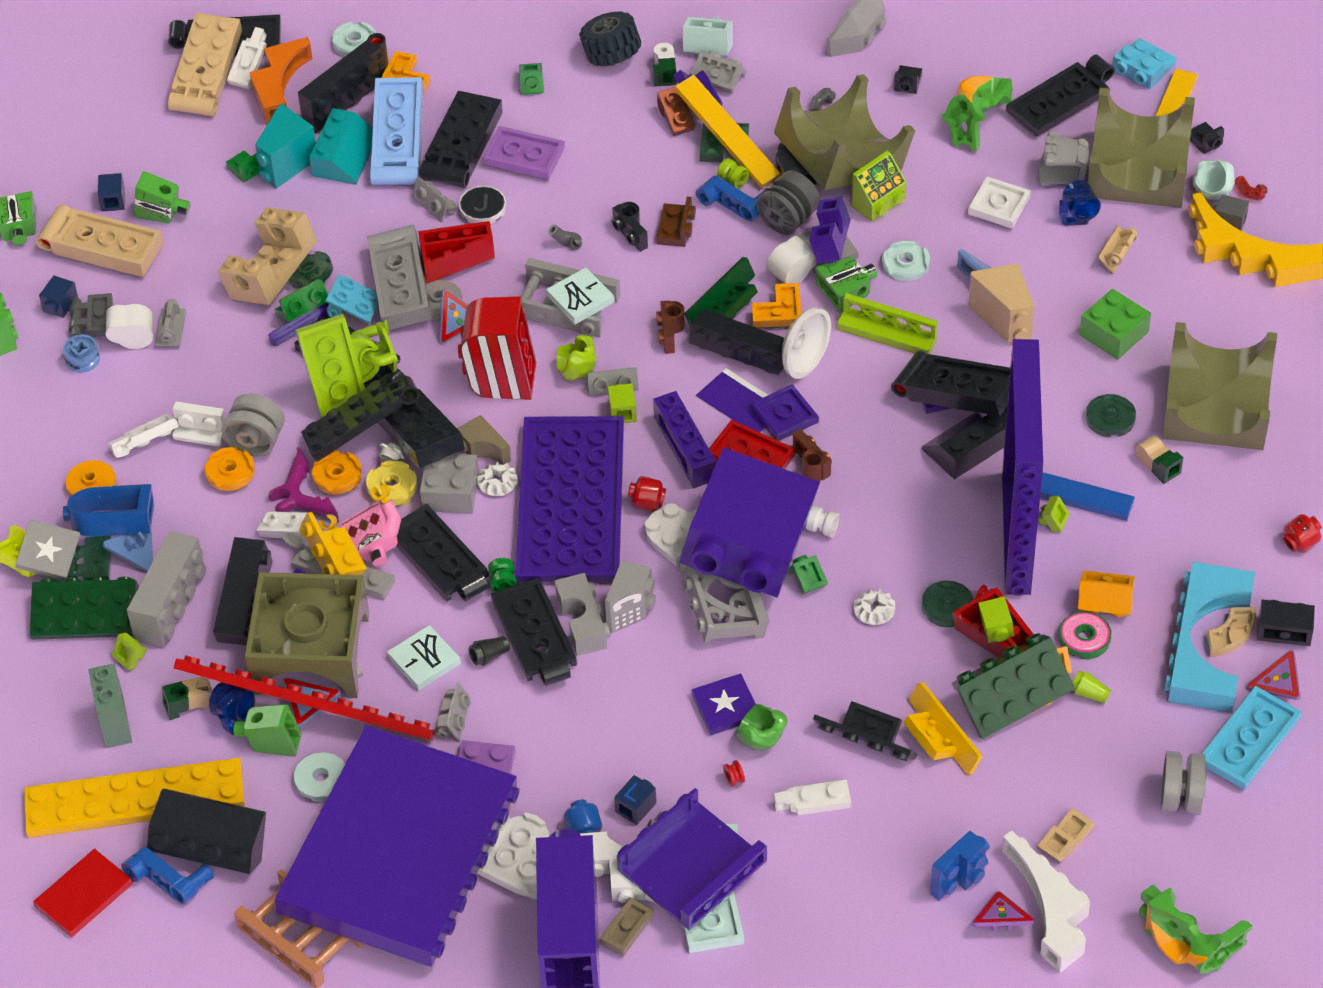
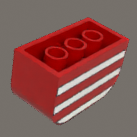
[458,296,537,400]

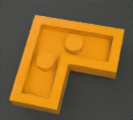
[381,51,431,96]
[752,283,802,328]

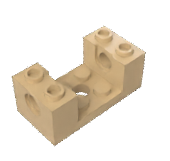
[217,207,318,305]

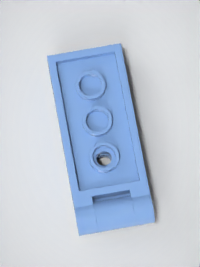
[370,77,424,185]

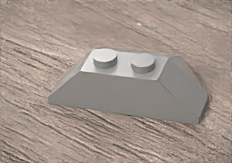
[826,0,886,57]

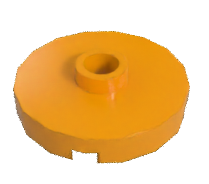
[204,447,255,491]
[311,451,362,495]
[65,460,117,497]

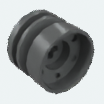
[756,170,820,235]

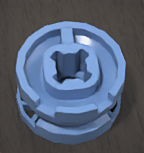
[63,334,100,373]

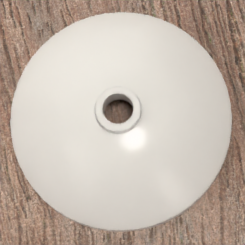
[782,307,831,379]

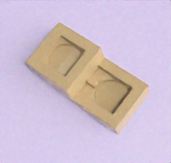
[1037,808,1095,863]

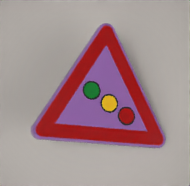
[1247,650,1301,700]
[972,891,1035,931]

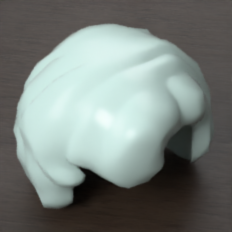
[1193,159,1235,200]

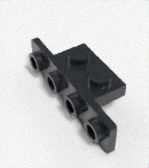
[813,701,917,761]

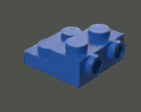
[930,831,990,901]

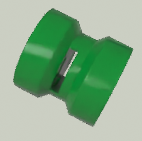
[488,558,517,592]

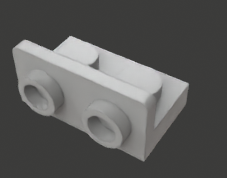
[691,51,746,93]

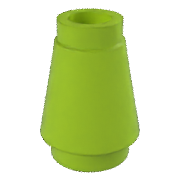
[1072,670,1112,704]

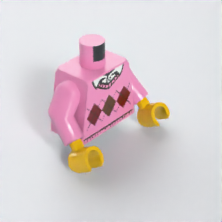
[319,484,401,566]

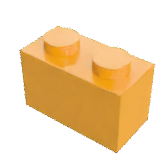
[1078,570,1135,617]

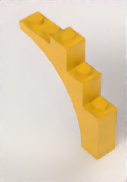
[1188,193,1323,287]

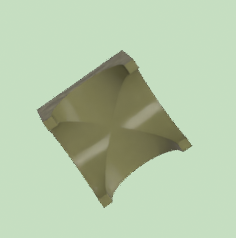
[774,74,916,190]
[1086,88,1195,208]
[1162,322,1277,450]
[245,572,369,698]

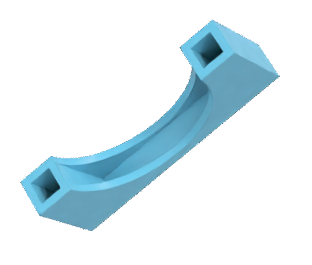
[1164,562,1255,713]

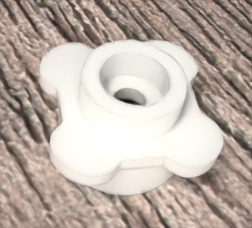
[379,443,405,461]

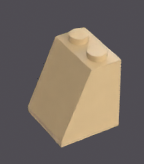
[969,263,1034,343]

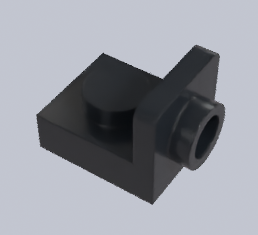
[894,65,922,94]
[1190,122,1225,154]

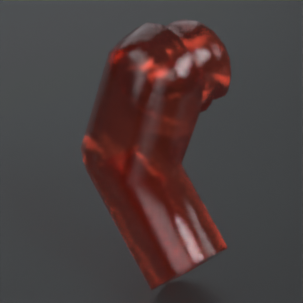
[1234,176,1268,201]

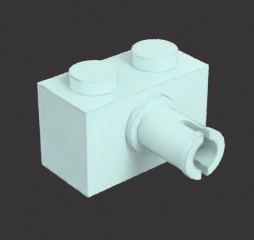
[683,17,733,57]

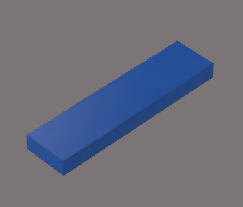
[1040,472,1135,521]

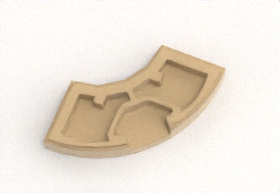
[1206,607,1256,657]

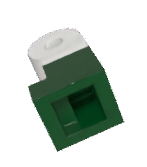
[653,43,677,87]

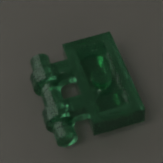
[67,536,112,581]

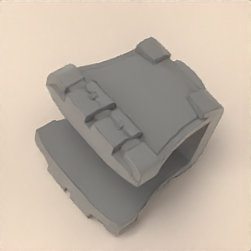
[1039,131,1089,187]

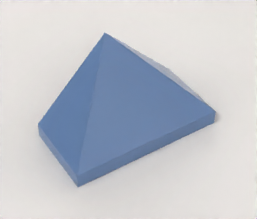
[957,249,992,279]

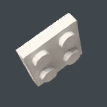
[968,177,1031,229]

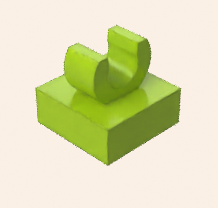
[1038,496,1070,533]
[111,633,147,670]

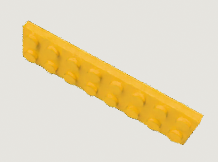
[24,757,245,838]

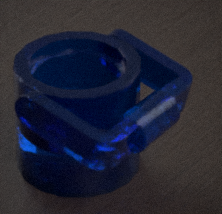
[1059,180,1101,226]
[209,682,255,735]

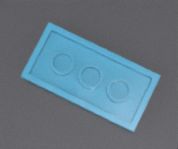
[1202,686,1302,790]

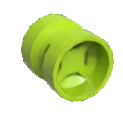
[717,158,750,189]

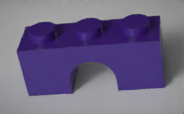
[809,196,851,264]

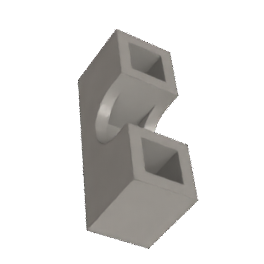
[555,573,610,656]

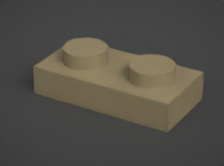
[600,898,654,957]

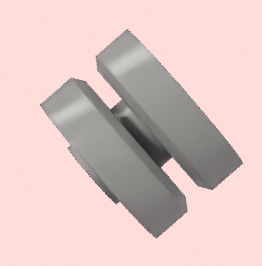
[221,394,285,456]
[1161,751,1207,815]

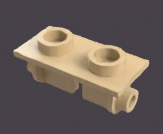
[1097,225,1137,274]

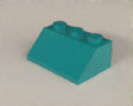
[309,108,373,185]

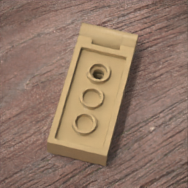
[168,13,242,117]
[36,204,164,277]

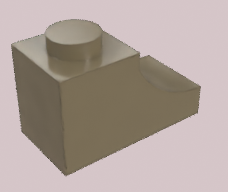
[457,415,511,465]

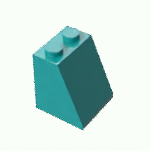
[255,104,316,189]

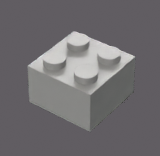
[420,454,479,514]

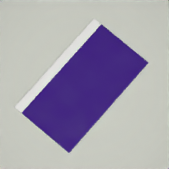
[695,368,768,432]

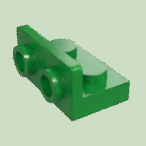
[274,279,328,322]

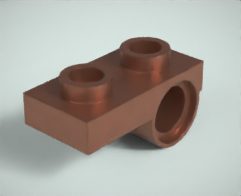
[657,87,696,136]
[656,300,685,354]
[793,429,832,481]

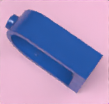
[63,484,154,537]

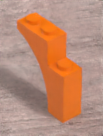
[249,37,313,124]

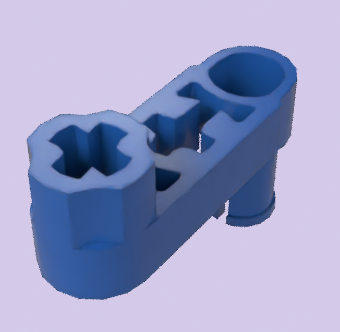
[695,176,767,221]
[121,847,214,904]

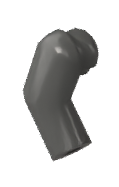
[810,87,836,111]
[548,224,582,250]

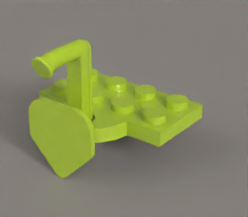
[296,314,398,418]

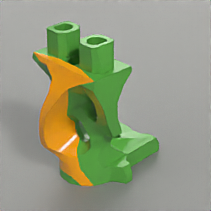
[941,76,1013,151]
[1138,884,1253,974]

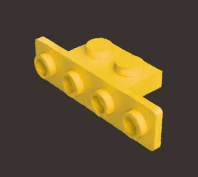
[300,512,367,575]
[903,682,982,775]

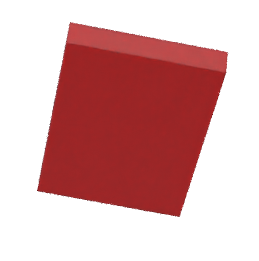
[709,420,796,469]
[33,848,133,938]

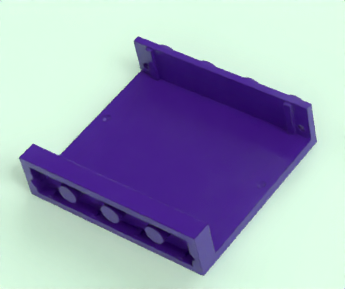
[617,788,767,930]

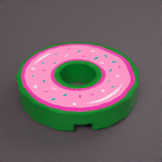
[1059,611,1112,659]

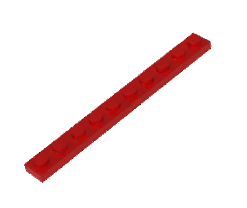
[173,655,436,741]

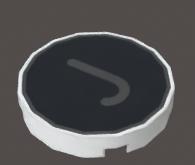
[459,186,506,224]

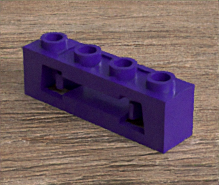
[653,391,716,489]

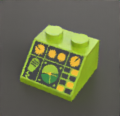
[852,150,907,222]

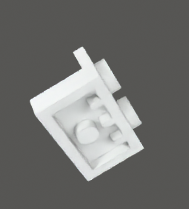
[172,401,226,447]

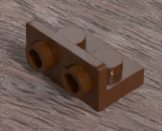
[657,196,696,247]

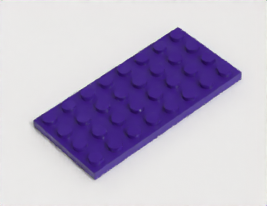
[515,416,624,582]

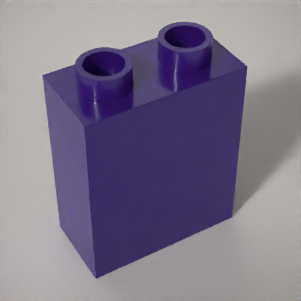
[679,448,820,598]
[536,829,600,988]

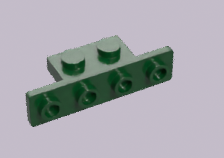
[684,257,758,328]

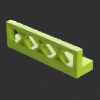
[837,293,938,354]

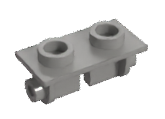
[412,177,456,222]
[156,299,186,347]
[587,367,639,396]
[435,683,471,742]

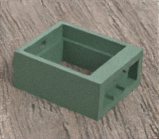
[88,663,132,748]

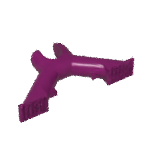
[268,447,339,523]

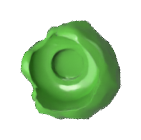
[736,704,787,750]

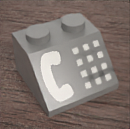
[605,560,656,633]

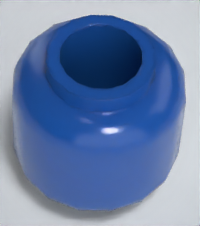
[564,799,602,834]

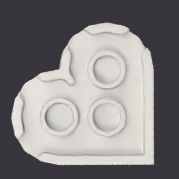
[645,503,697,567]
[477,813,550,899]

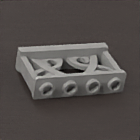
[676,547,769,642]

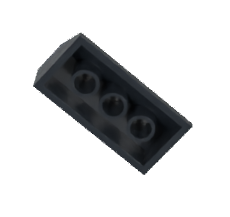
[922,407,1007,480]
[147,788,266,874]

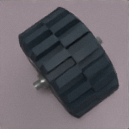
[579,11,642,66]

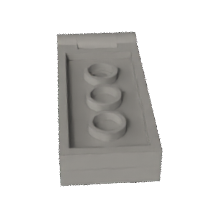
[367,224,433,330]

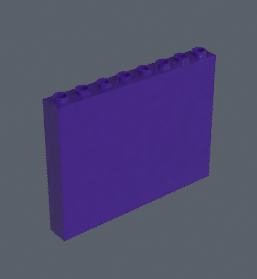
[1002,339,1043,596]
[275,726,520,967]

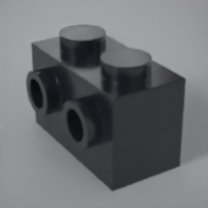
[1257,599,1315,646]

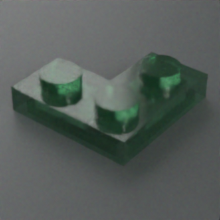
[700,123,750,163]

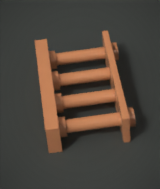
[234,869,364,988]

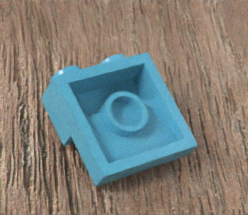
[1112,38,1177,89]

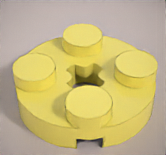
[366,460,418,506]

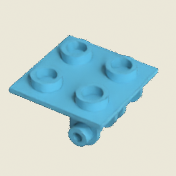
[325,274,378,323]

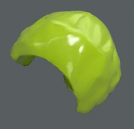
[557,335,597,381]

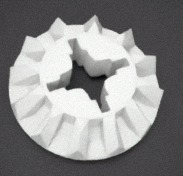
[477,461,518,496]
[853,588,895,625]

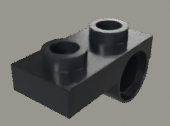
[611,202,648,252]

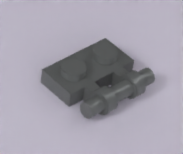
[69,293,113,337]

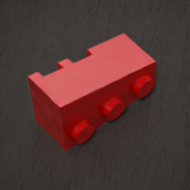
[418,221,495,283]
[953,587,1034,657]

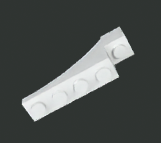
[1002,830,1090,973]
[581,832,654,904]

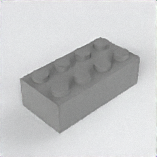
[127,531,206,648]

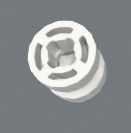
[806,506,840,537]

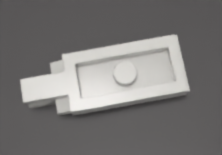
[227,27,267,90]
[109,413,179,458]
[774,780,851,815]

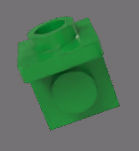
[519,63,544,95]
[226,150,260,183]
[788,555,828,595]

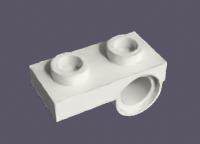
[256,512,306,548]

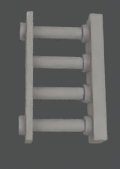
[509,258,620,338]

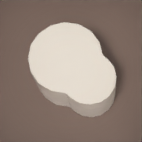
[767,236,817,283]
[106,304,153,349]

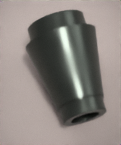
[468,636,510,666]

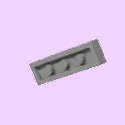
[291,544,395,601]

